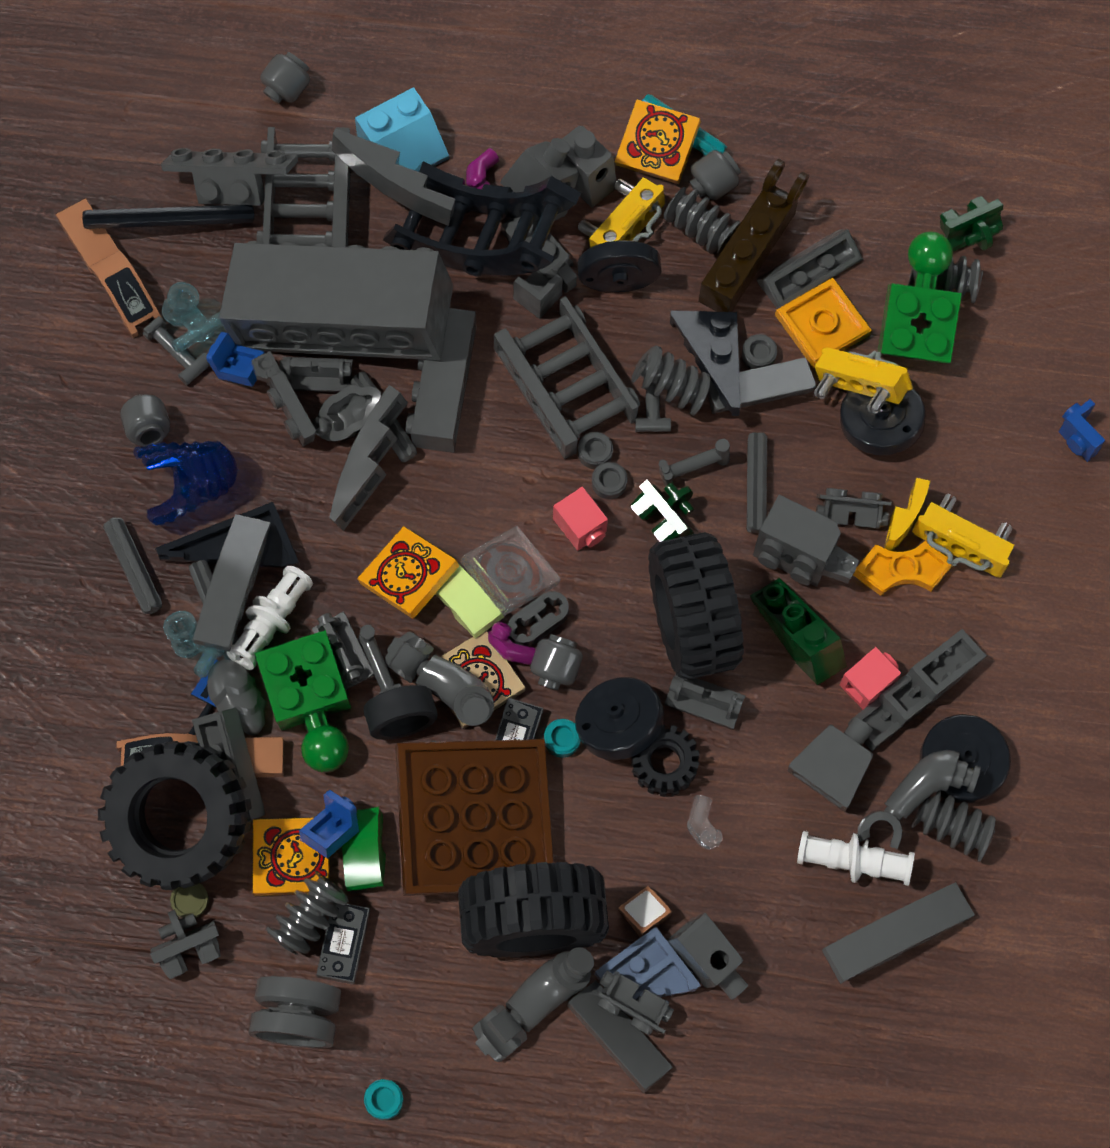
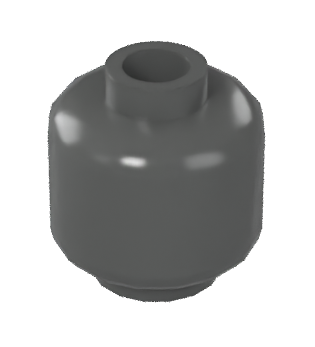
[260,52,310,104]
[689,150,741,201]
[120,394,170,447]
[530,634,583,691]

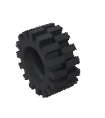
[631,725,700,797]

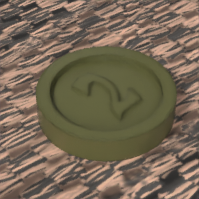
[170,883,209,918]

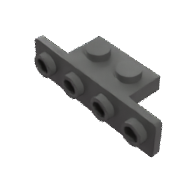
[161,148,298,206]

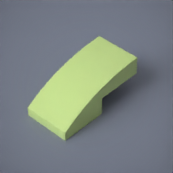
[435,565,504,639]

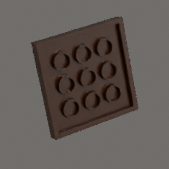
[395,739,553,896]

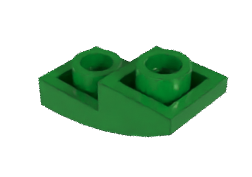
[342,807,386,891]

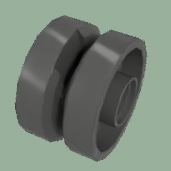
[248,976,342,1048]

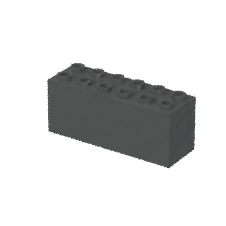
[219,241,453,360]

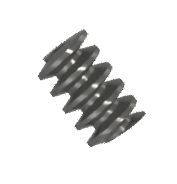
[664,187,741,256]
[908,256,984,304]
[632,345,710,416]
[911,790,996,862]
[266,870,349,955]

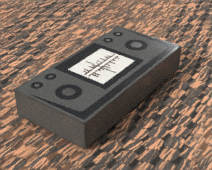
[495,698,543,740]
[316,902,370,985]

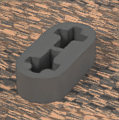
[508,591,569,647]

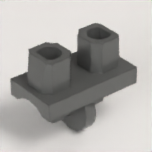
[150,909,221,979]

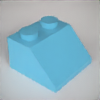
[355,87,449,170]

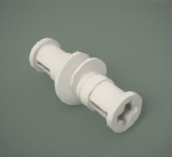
[226,566,313,670]
[797,831,915,886]

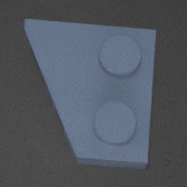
[595,926,701,1001]

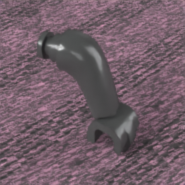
[385,631,494,726]
[857,750,981,849]
[472,947,594,1062]

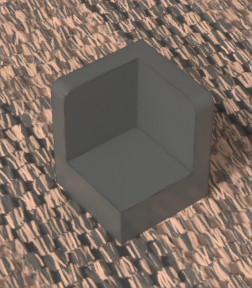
[513,271,563,319]

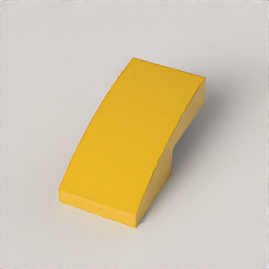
[884,478,930,551]

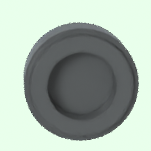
[742,334,777,369]
[578,432,613,469]
[592,462,627,499]

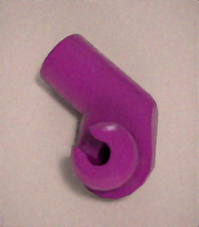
[466,148,499,189]
[488,622,536,665]

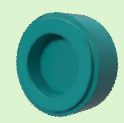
[544,719,581,758]
[364,1079,403,1120]

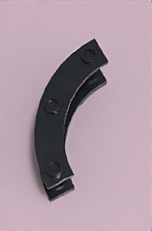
[383,161,581,277]

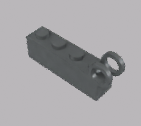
[406,308,477,453]

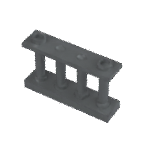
[257,127,351,247]
[494,296,640,459]

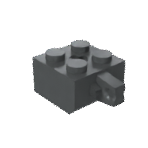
[753,494,859,587]

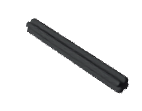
[82,205,255,229]

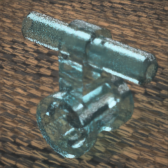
[162,282,223,353]
[163,611,225,678]

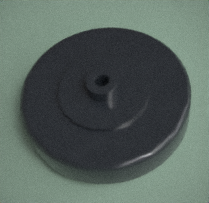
[577,240,662,293]
[840,388,926,455]
[575,677,664,760]
[920,714,1011,804]

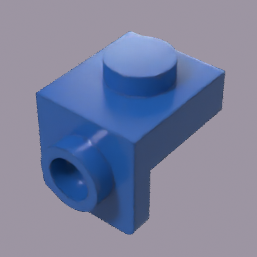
[206,332,265,387]
[1059,399,1105,462]
[299,790,359,859]

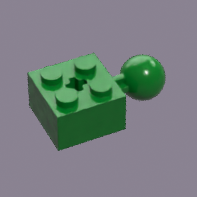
[877,231,962,364]
[255,630,351,773]

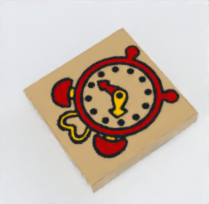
[441,631,525,729]

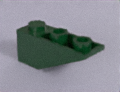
[750,578,847,685]

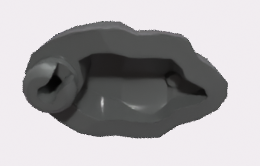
[312,384,383,441]
[207,660,266,736]

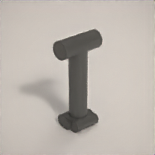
[143,316,210,386]
[635,383,671,432]
[659,439,730,487]
[358,625,402,694]

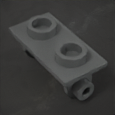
[279,356,353,392]
[816,488,891,529]
[312,611,374,690]
[664,674,745,729]
[592,970,674,1036]

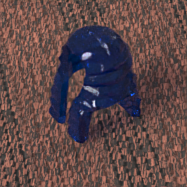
[133,441,238,526]

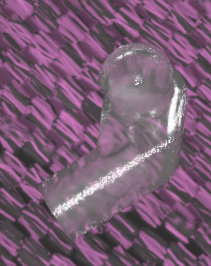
[687,795,723,850]

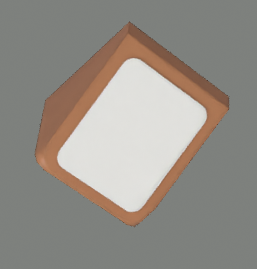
[618,886,672,938]

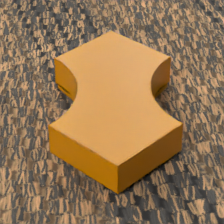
[853,541,952,596]

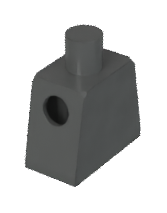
[562,125,616,208]
[500,138,579,221]
[788,717,873,812]
[667,913,748,1000]

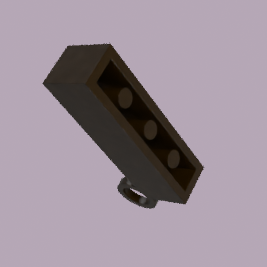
[698,159,809,312]

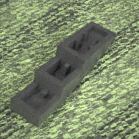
[332,128,456,226]
[329,385,408,531]
[193,514,271,652]
[848,629,987,752]
[822,882,975,984]

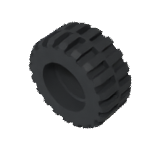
[648,532,744,680]
[98,741,252,890]
[458,862,609,958]

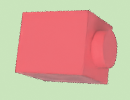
[553,486,608,551]
[839,647,901,710]

